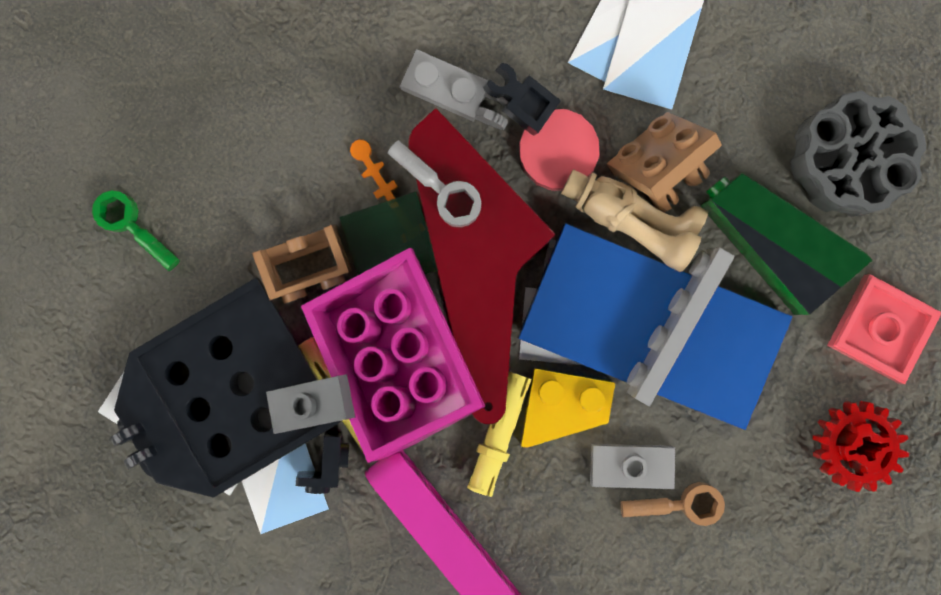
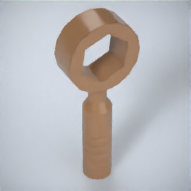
[620,482,725,526]

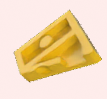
[520,368,615,448]

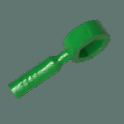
[92,190,180,271]

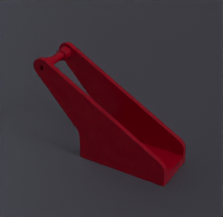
[408,108,556,424]

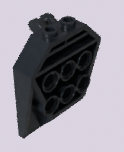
[110,278,343,498]

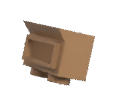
[252,225,352,304]

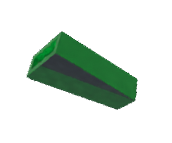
[701,173,873,315]

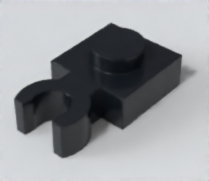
[483,63,561,136]

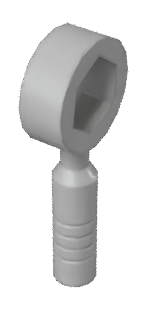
[387,140,481,227]

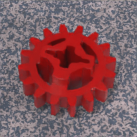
[812,401,909,492]

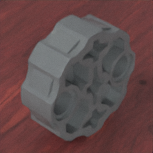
[790,91,926,217]

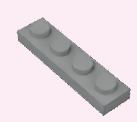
[627,248,735,407]

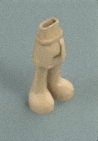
[561,169,708,272]

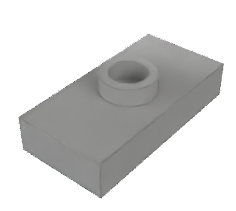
[590,444,675,489]

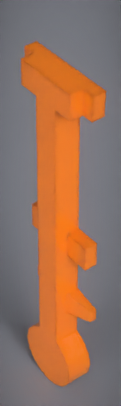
[350,139,427,245]

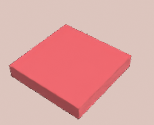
[827,274,941,384]

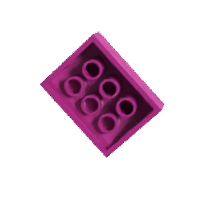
[301,248,485,463]

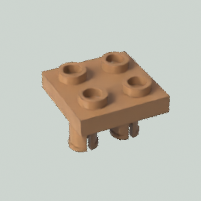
[607,112,722,212]

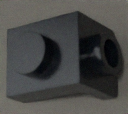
[295,431,349,494]

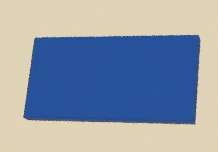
[517,224,793,430]

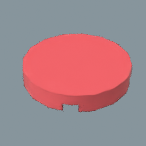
[519,109,599,191]

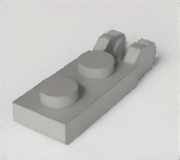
[400,49,508,130]

